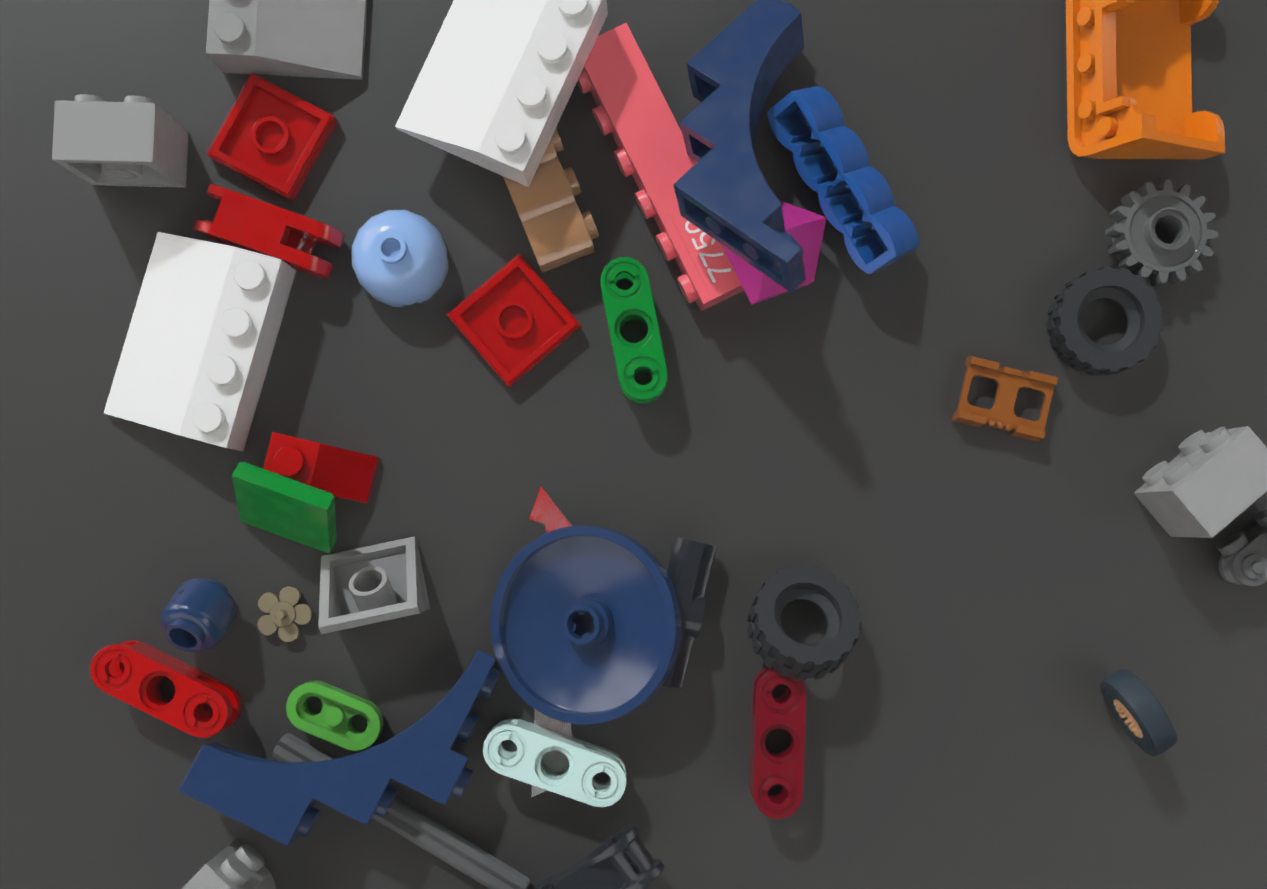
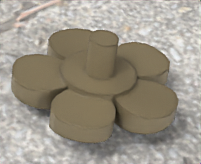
[257,586,313,642]

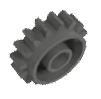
[1105,179,1218,287]

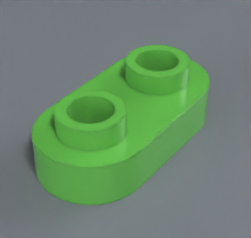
[286,680,384,751]

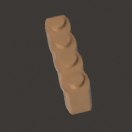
[503,129,599,273]

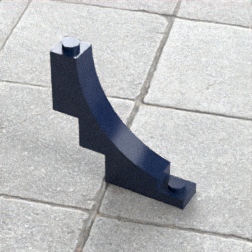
[673,0,806,293]

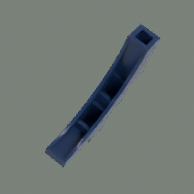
[178,649,501,846]

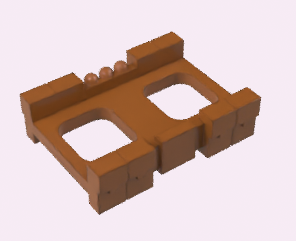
[952,356,1058,442]

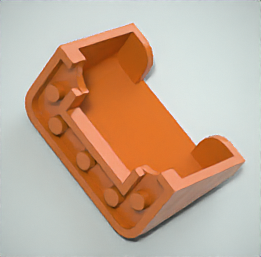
[1066,0,1225,160]

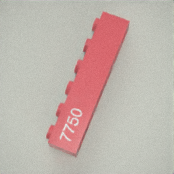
[577,23,744,311]

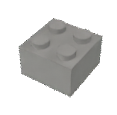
[52,94,189,188]
[1134,426,1267,538]

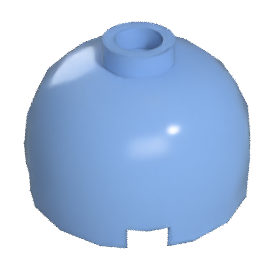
[352,210,449,307]

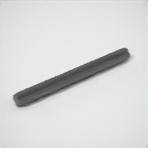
[272,733,530,889]

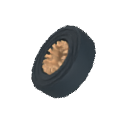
[1100,669,1177,757]

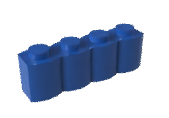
[767,86,919,275]

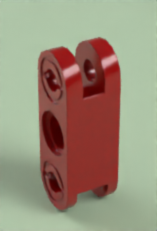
[193,184,345,279]
[90,640,242,738]

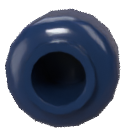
[161,578,237,652]

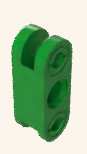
[601,257,667,404]

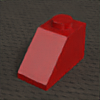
[263,432,379,503]

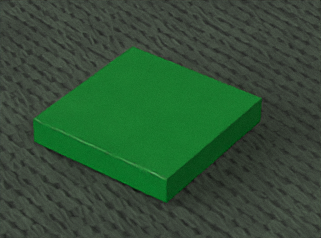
[232,462,337,554]

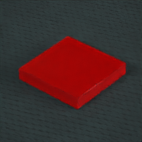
[206,73,338,202]
[447,254,581,388]

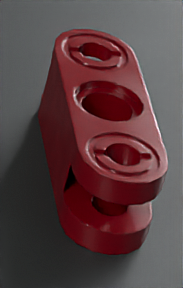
[749,666,806,819]

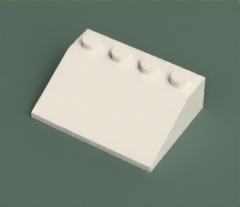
[395,0,608,187]
[104,232,296,451]

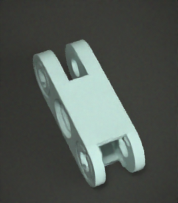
[483,718,626,807]

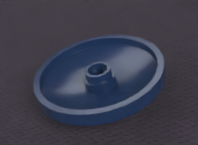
[490,526,681,725]

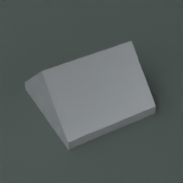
[318,536,430,634]

